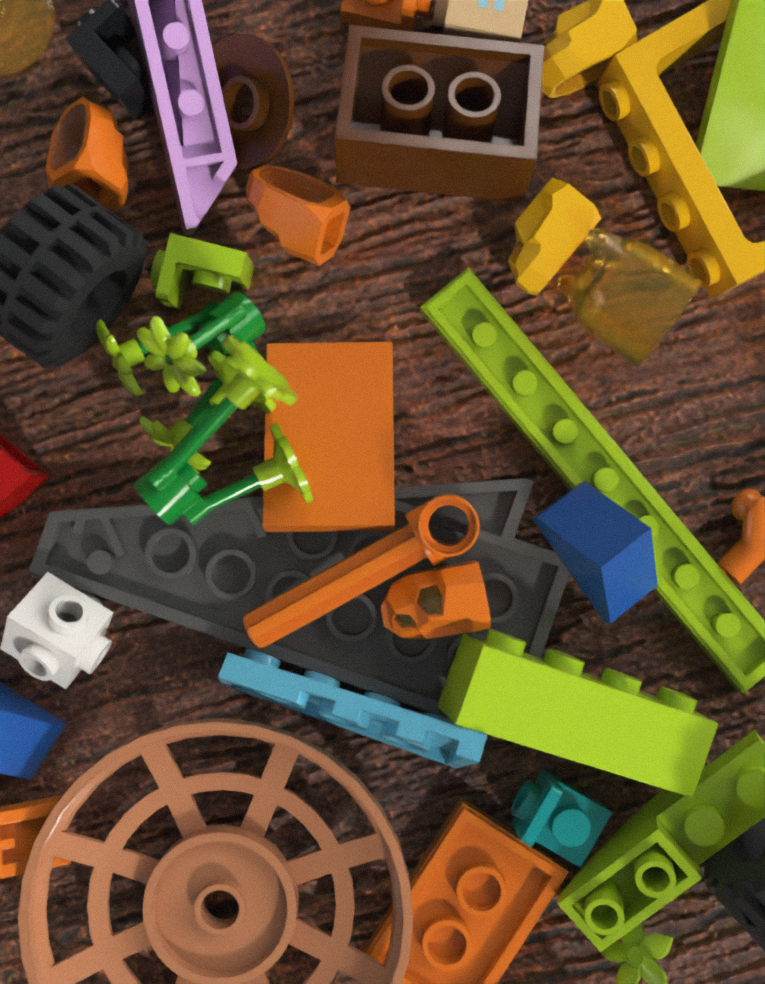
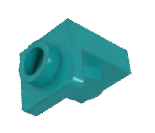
[511,768,612,868]

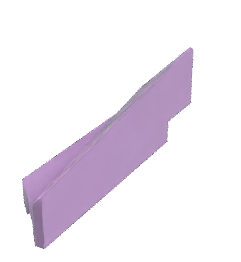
[128,0,237,236]

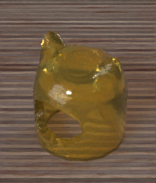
[556,228,703,367]

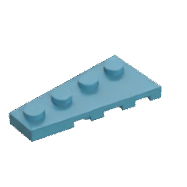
[218,649,487,768]

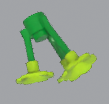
[133,335,314,525]

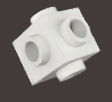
[0,572,114,689]

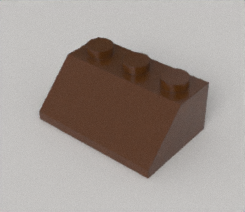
[335,25,544,203]

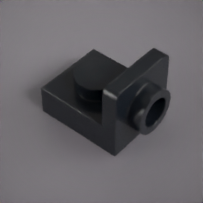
[66,0,152,120]

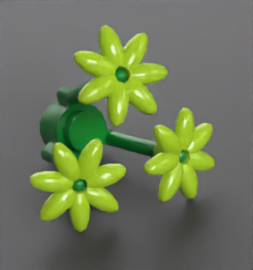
[96,291,266,471]

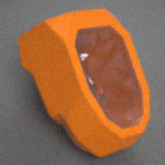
[45,97,129,212]

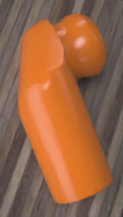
[717,488,765,585]

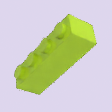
[437,629,719,798]

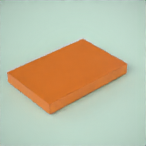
[263,342,395,532]
[362,797,569,984]

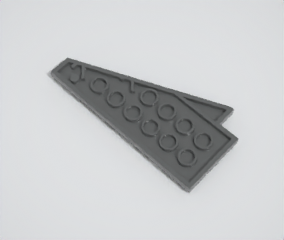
[28,478,570,719]

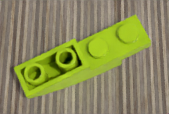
[557,730,765,952]

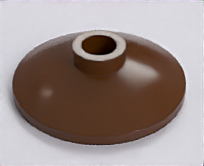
[212,34,295,170]

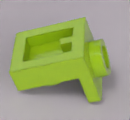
[151,233,254,310]

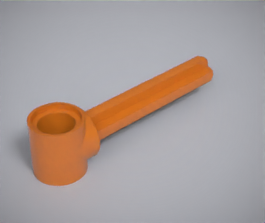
[243,493,480,648]

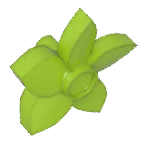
[600,923,674,984]

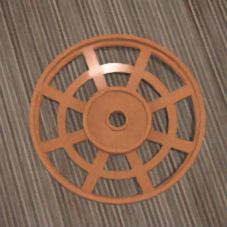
[18,718,413,984]

